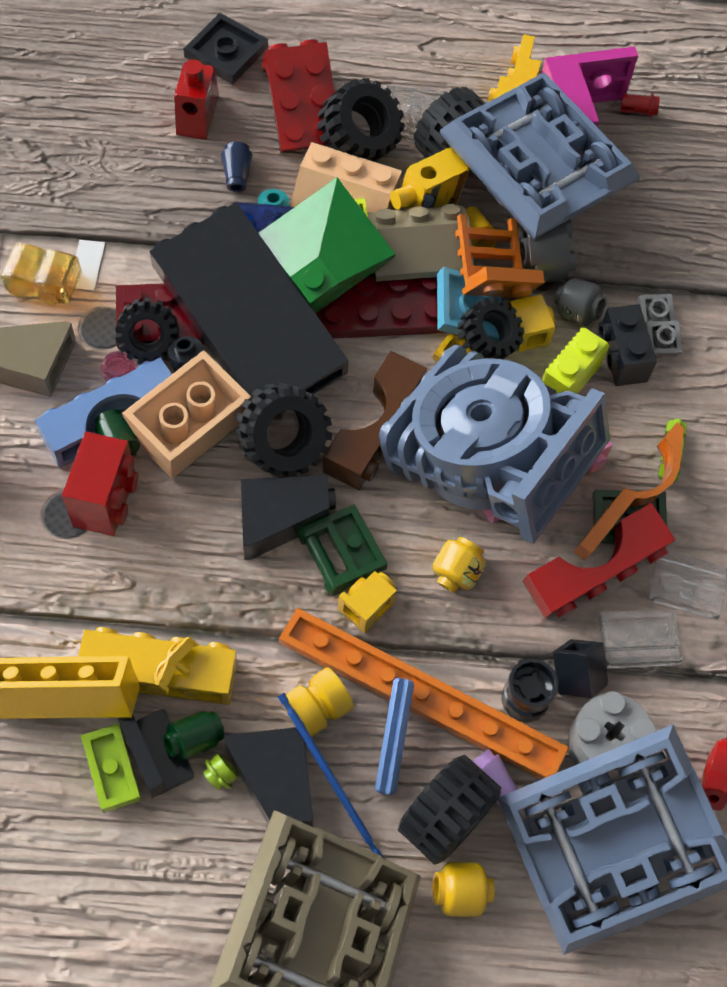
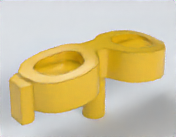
[154,637,200,693]

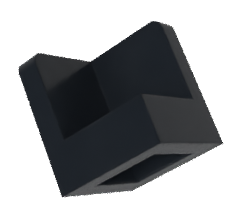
[553,639,608,698]

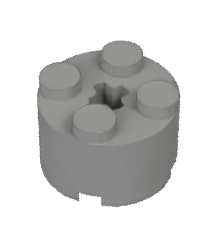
[568,691,655,780]

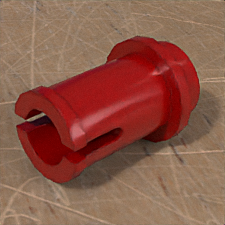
[620,93,660,118]

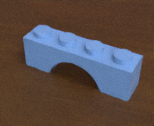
[35,357,172,469]

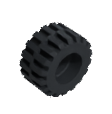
[317,78,405,162]
[414,87,486,168]
[235,383,332,477]
[398,754,502,865]

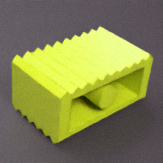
[542,328,609,394]

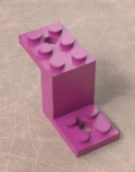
[542,46,638,158]

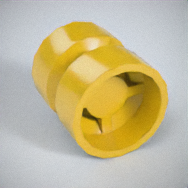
[284,667,354,738]

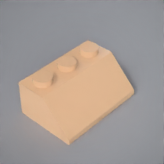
[289,142,402,212]
[122,350,251,479]

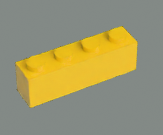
[78,627,238,705]
[0,656,140,719]

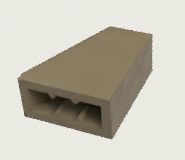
[0,321,76,397]

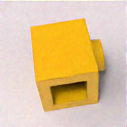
[508,294,555,352]

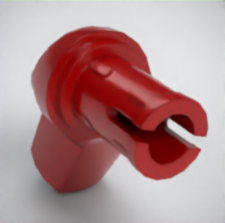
[702,738,727,811]

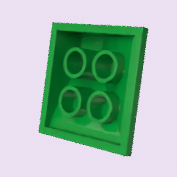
[259,177,396,314]

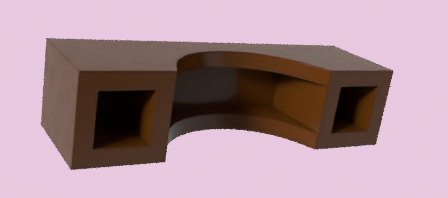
[323,351,427,491]

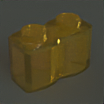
[1,243,82,305]

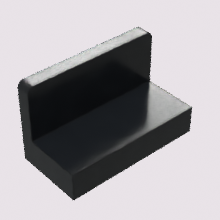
[118,709,194,798]

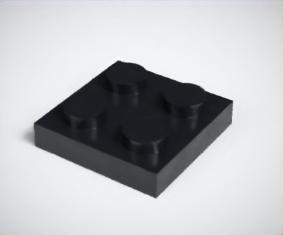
[183,13,268,85]

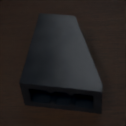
[241,475,336,560]
[224,727,313,827]

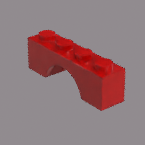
[522,503,675,619]

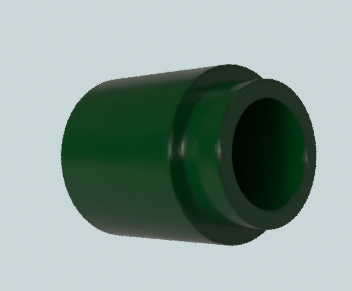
[94,409,140,457]
[163,711,225,761]

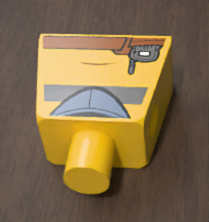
[390,147,469,210]

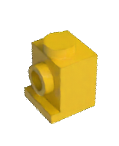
[338,571,397,634]

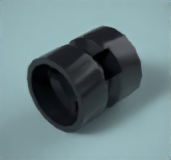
[501,658,559,723]

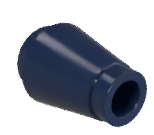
[221,141,253,192]

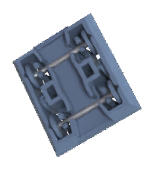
[440,72,640,240]
[498,724,727,955]

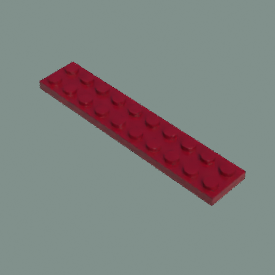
[116,274,447,349]

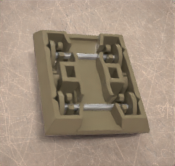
[209,810,421,987]

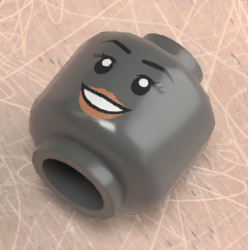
[554,278,606,326]

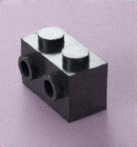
[598,304,657,386]

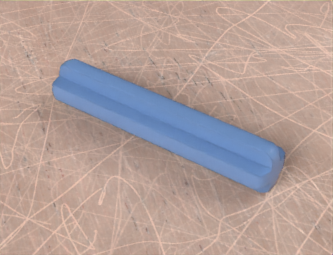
[375,678,414,795]

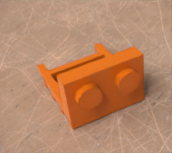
[455,214,545,298]

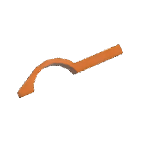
[573,423,684,561]

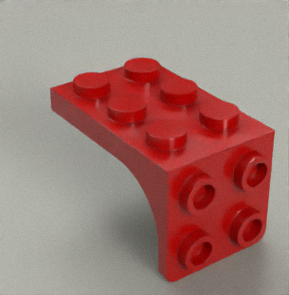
[262,39,335,153]

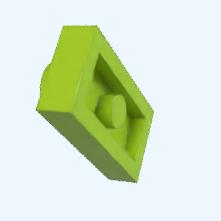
[81,723,141,813]

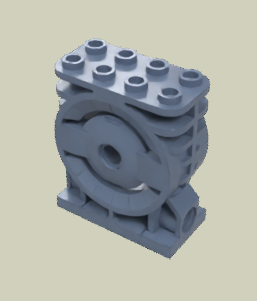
[379,344,610,544]

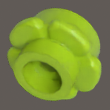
[203,753,239,790]

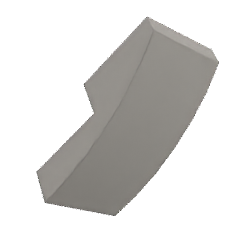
[637,294,683,355]

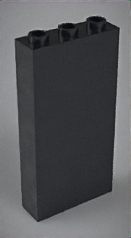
[149,202,349,419]

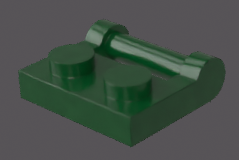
[296,504,388,596]

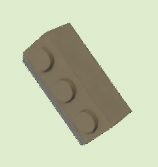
[367,204,474,282]

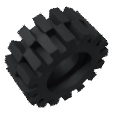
[457,297,524,359]
[115,298,179,364]

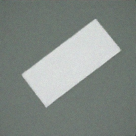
[68,239,105,291]

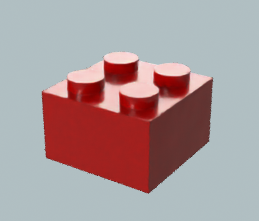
[62,431,139,536]

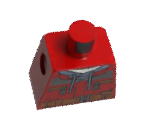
[174,59,219,140]

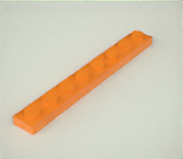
[279,607,569,780]

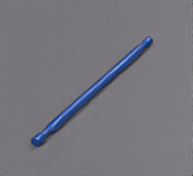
[277,693,383,858]

